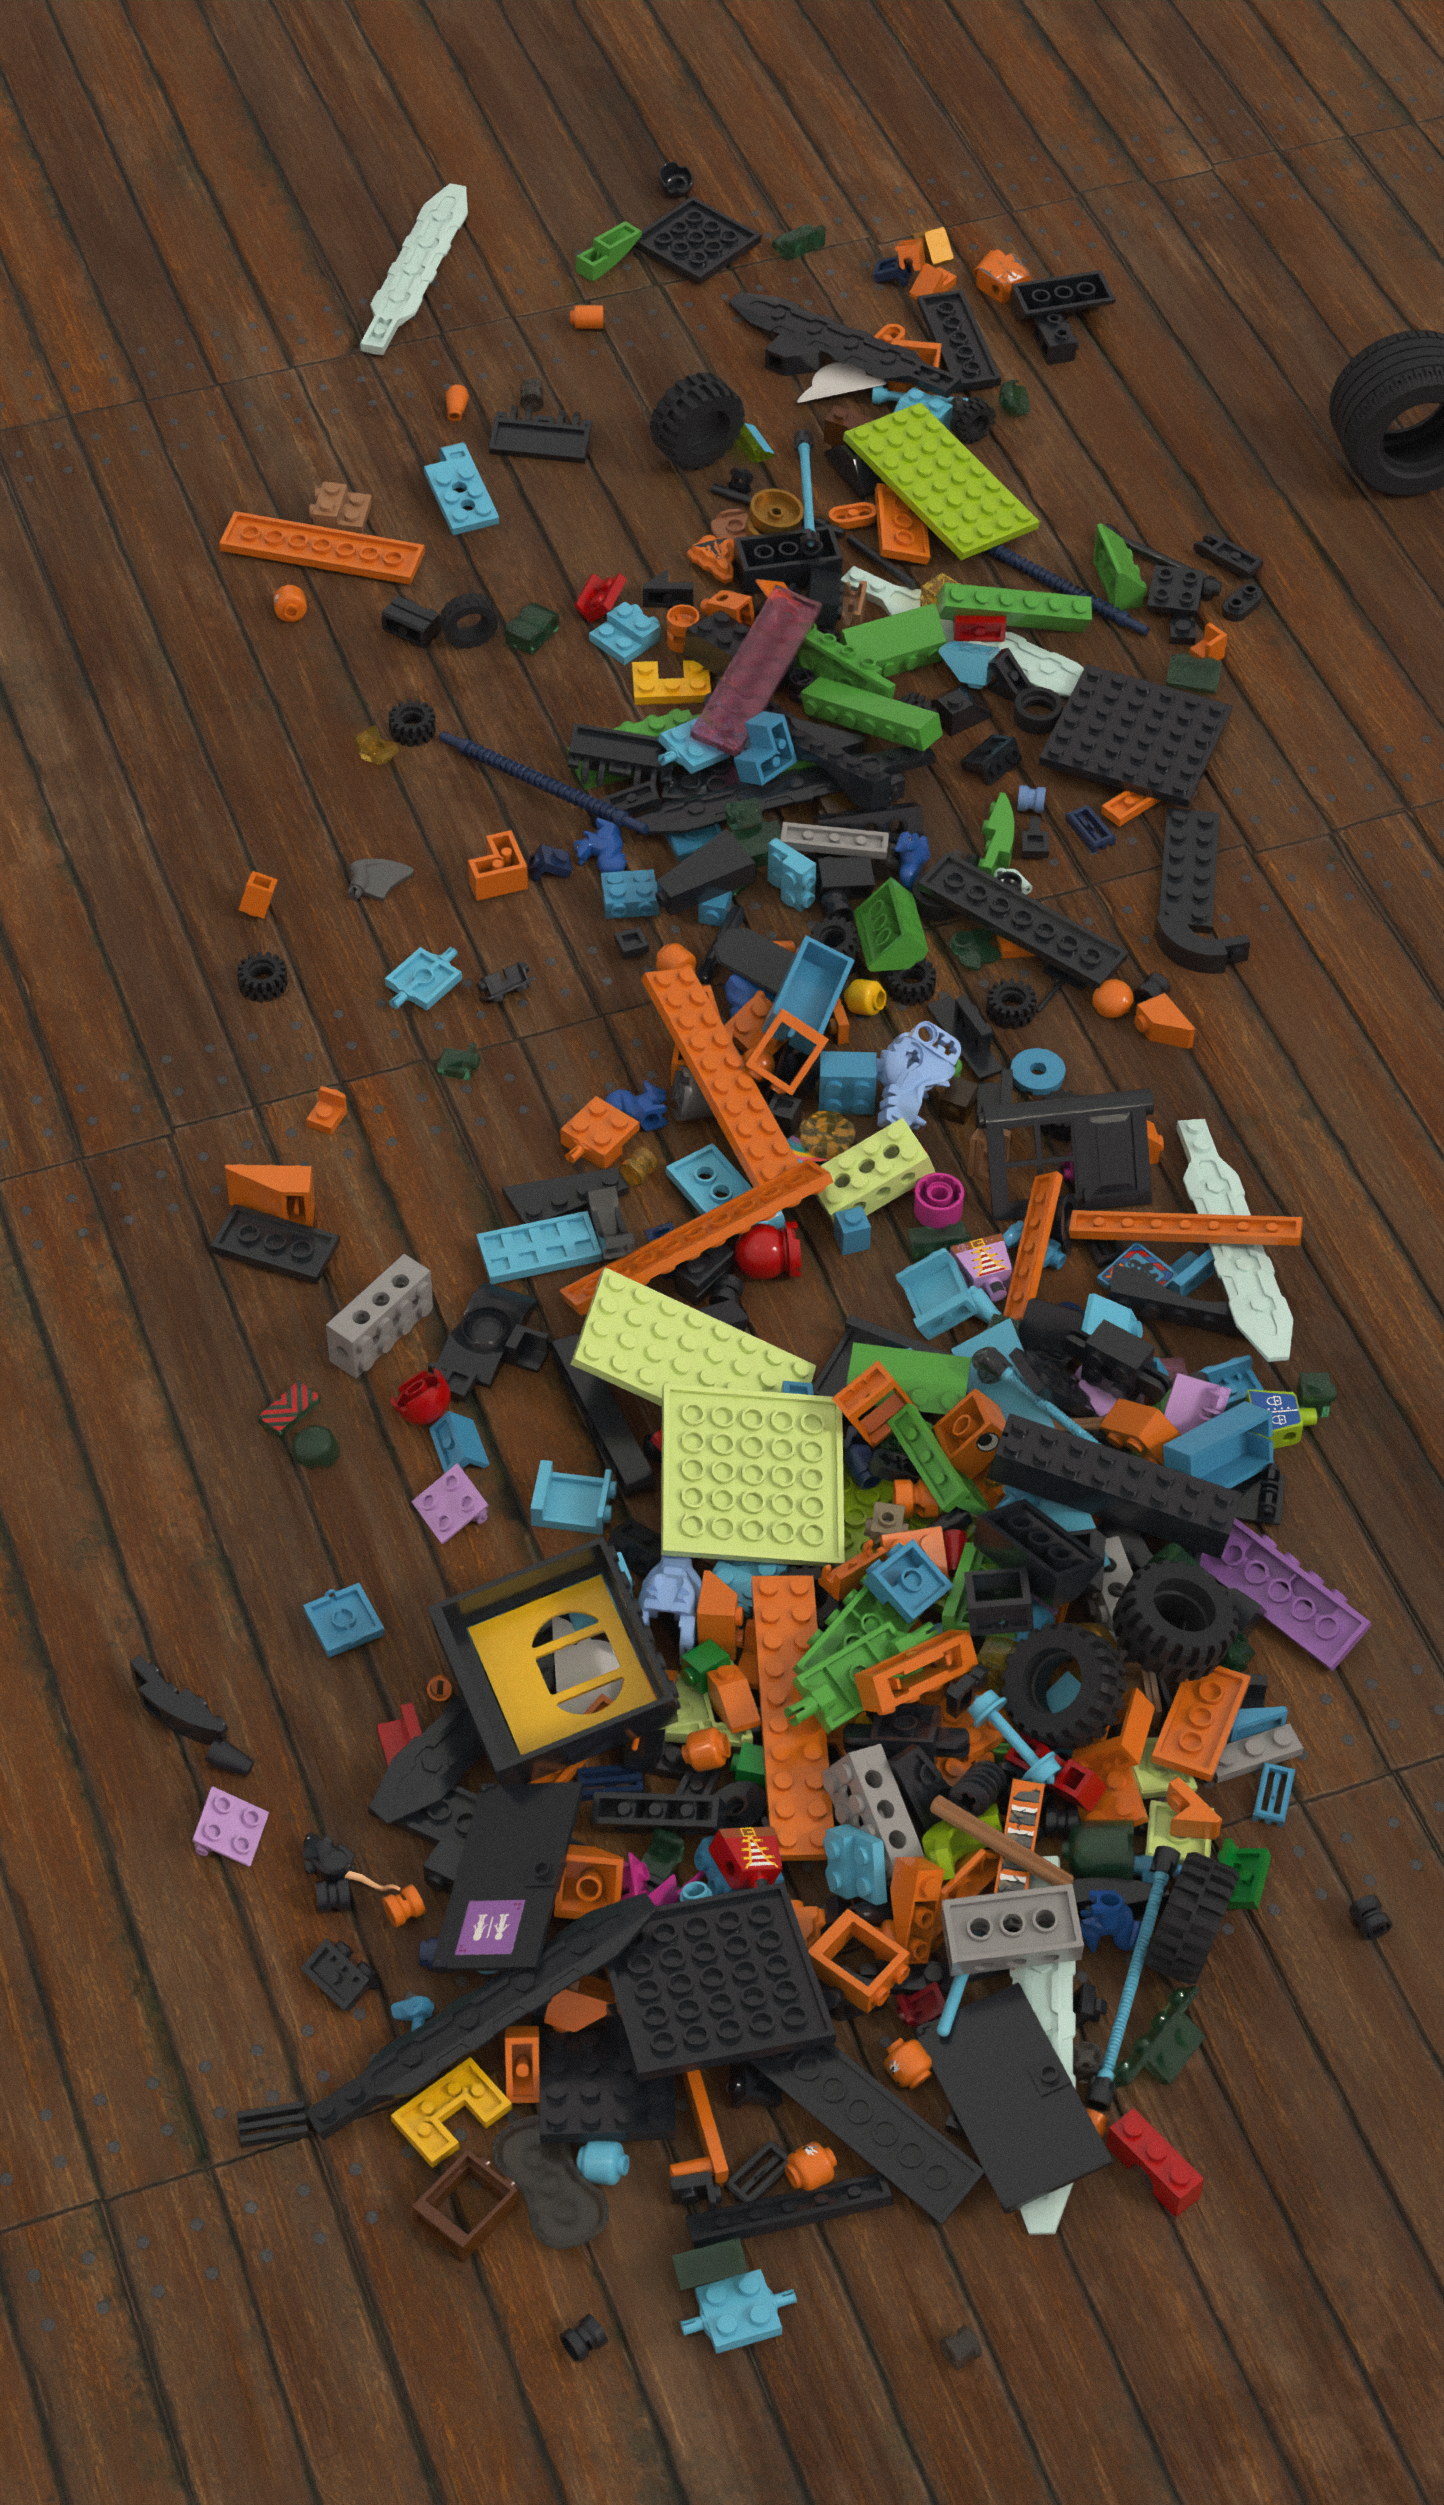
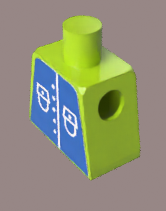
[1245,1390,1317,1449]

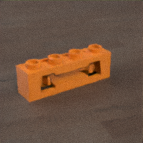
[854,1629,978,1715]

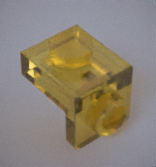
[354,726,399,765]

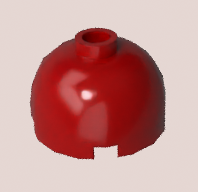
[390,1368,451,1425]

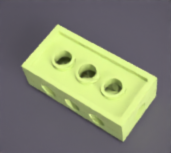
[815,1117,936,1224]

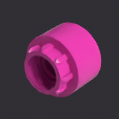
[914,1173,964,1230]

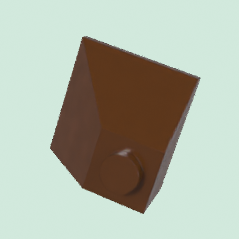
[824,406,875,447]

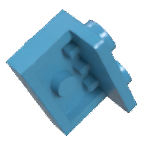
[1198,1355,1264,1410]

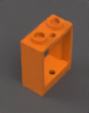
[888,339,942,395]
[745,1008,829,1096]
[831,1360,919,1448]
[1071,1687,1155,1776]
[808,1908,910,2014]

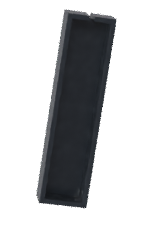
[987,1413,1242,1559]

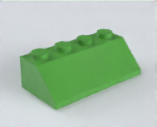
[841,603,946,678]
[853,877,929,972]
[847,1343,971,1415]

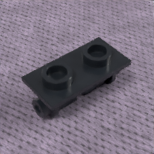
[477,961,536,1004]

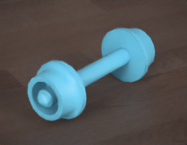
[967,1689,1062,1785]

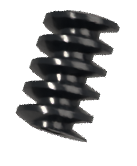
[948,1760,1007,1817]

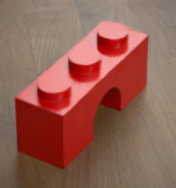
[1004,1732,1107,1813]
[1106,2108,1204,2217]

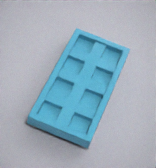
[476,1211,602,1284]

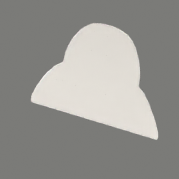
[797,362,887,403]
[552,1617,623,1715]

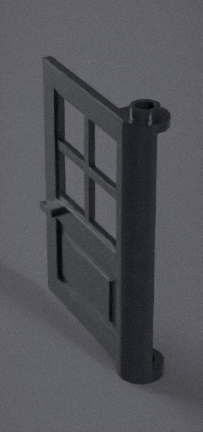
[976,1088,1154,1221]

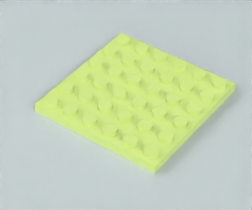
[661,1383,845,1568]

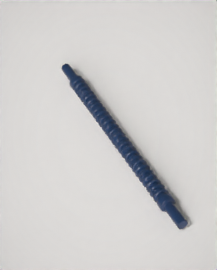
[983,545,1150,636]
[439,731,649,835]

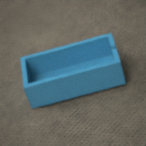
[761,935,854,1055]
[1163,1401,1274,1489]

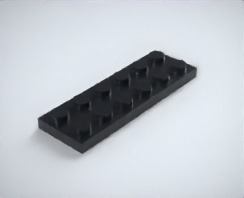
[917,290,1001,392]
[1158,808,1220,934]

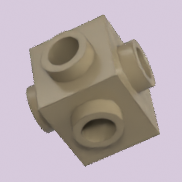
[864,1502,909,1550]

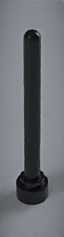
[1105,523,1208,579]

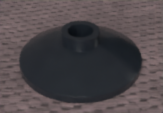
[714,1781,767,1829]

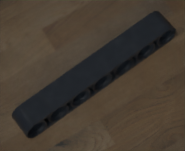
[549,1332,656,1498]

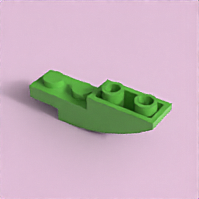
[978,792,1014,877]

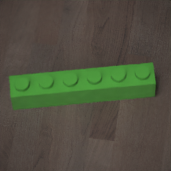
[937,583,1092,633]
[800,677,943,751]

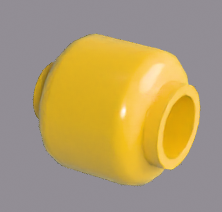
[844,979,886,1016]

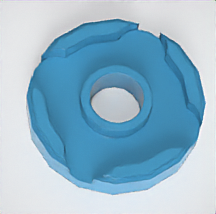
[1011,1048,1066,1096]

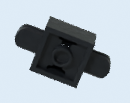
[1061,1319,1172,1402]
[843,1704,970,1773]

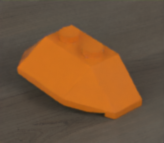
[929,1849,1000,1956]

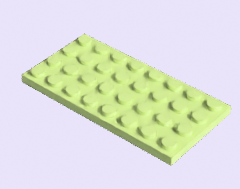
[571,1267,816,1406]

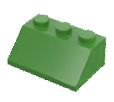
[1093,523,1147,610]

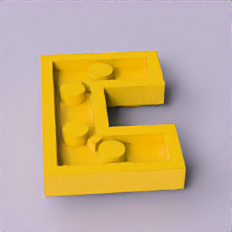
[632,660,711,705]
[391,2057,512,2168]

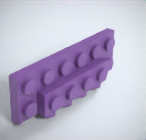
[1199,1518,1372,1672]

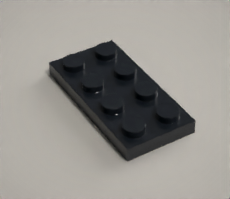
[210,1204,340,1284]

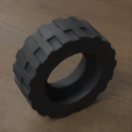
[439,593,499,649]

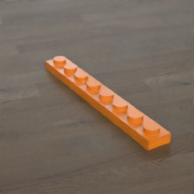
[1069,1210,1303,1246]

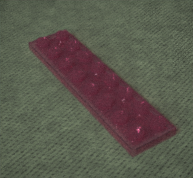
[690,584,823,757]

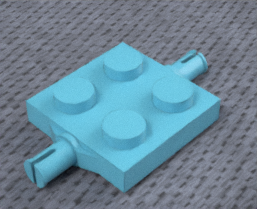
[658,717,732,774]
[385,947,462,1011]
[680,2269,797,2354]

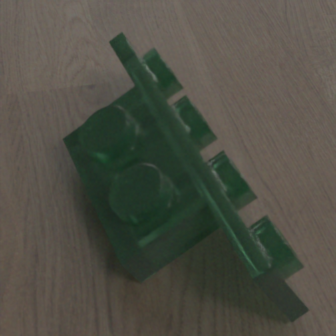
[1113,1985,1206,2088]

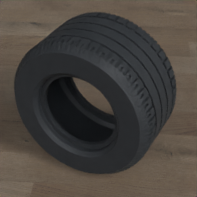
[1329,330,1444,495]

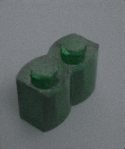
[504,602,559,655]

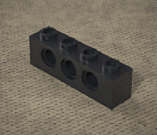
[813,801,924,854]
[591,1792,727,1836]

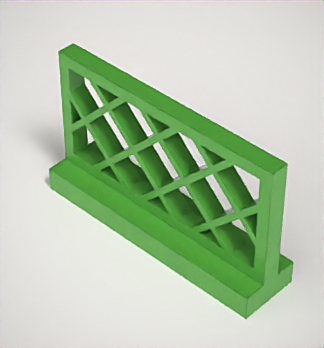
[887,1403,992,1515]
[942,1542,1031,1639]

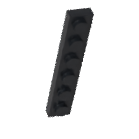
[685,2172,892,2250]

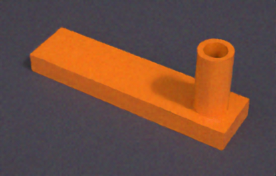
[669,2070,729,2187]

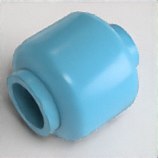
[577,2141,629,2186]

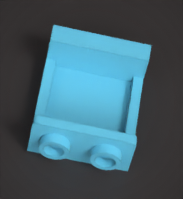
[895,1248,979,1341]
[530,1460,617,1535]

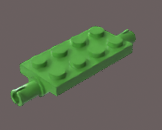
[784,1621,939,1734]

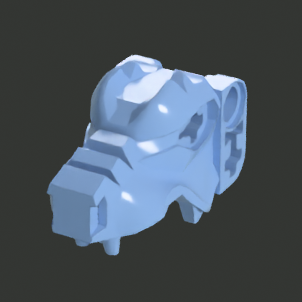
[877,1021,961,1130]
[630,1555,702,1665]

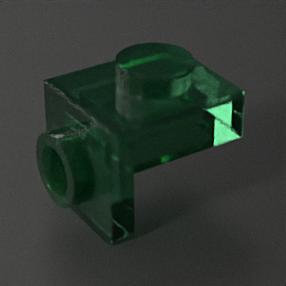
[640,1828,684,1881]

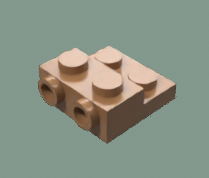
[309,482,372,534]

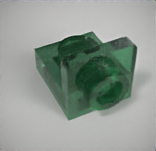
[437,1042,481,1081]

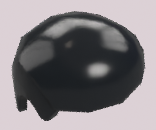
[659,161,694,198]

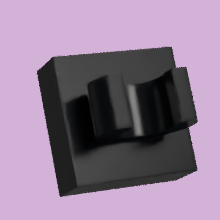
[1073,1983,1108,2029]

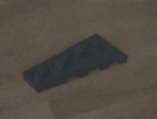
[502,1167,629,1224]
[888,1744,959,1861]

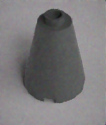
[671,1065,714,1121]

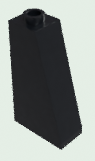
[655,829,755,916]

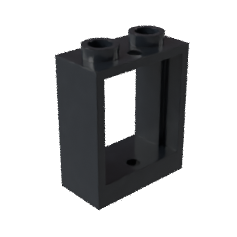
[964,1567,1034,1636]

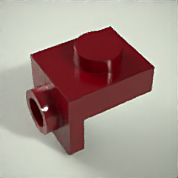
[896,1981,947,2028]

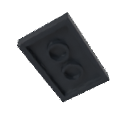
[1008,1347,1096,1417]

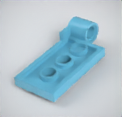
[424,442,499,535]
[666,1143,785,1229]

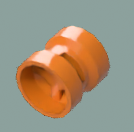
[382,1884,426,1928]

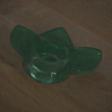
[949,929,1001,970]

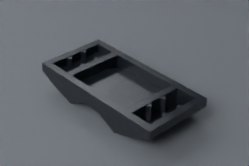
[437,1282,538,1389]

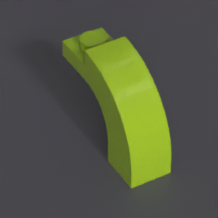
[922,1803,1004,1880]

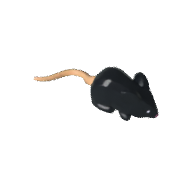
[302,1832,401,1892]

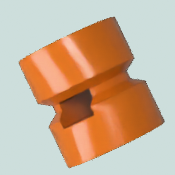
[667,604,700,653]
[892,1479,939,1519]

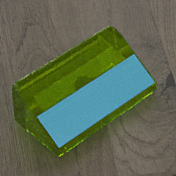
[736,423,775,463]

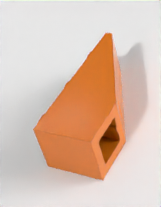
[890,1856,944,1964]

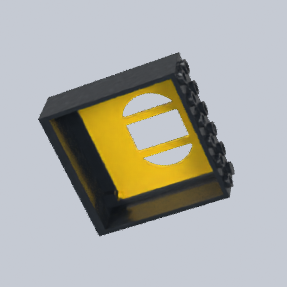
[427,1536,681,1785]

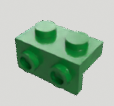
[1217,1838,1271,1909]

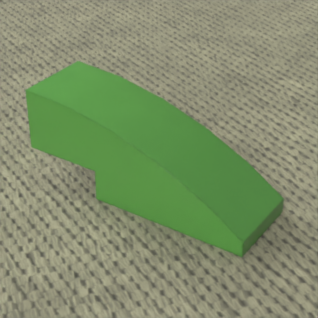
[576,221,642,282]

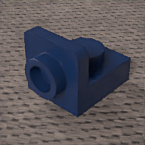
[873,256,912,287]

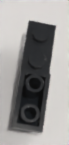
[130,1655,228,1746]
[1072,1877,1169,1919]

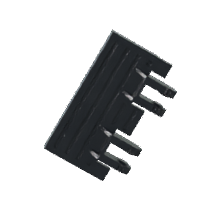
[489,405,592,464]
[567,723,674,787]

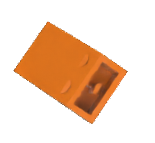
[225,1164,315,1227]

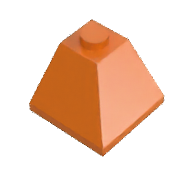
[554,1844,624,1919]
[544,1976,615,2033]

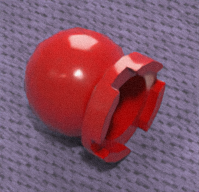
[734,1221,801,1280]

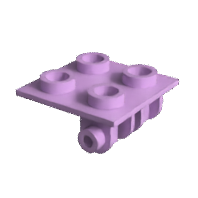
[1163,1373,1231,1435]
[412,1463,489,1544]
[192,1786,269,1867]

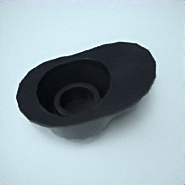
[1050,1193,1077,1256]

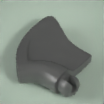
[347,858,414,902]

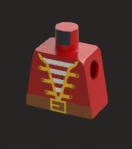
[708,1826,782,1890]

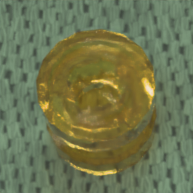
[619,1146,658,1186]

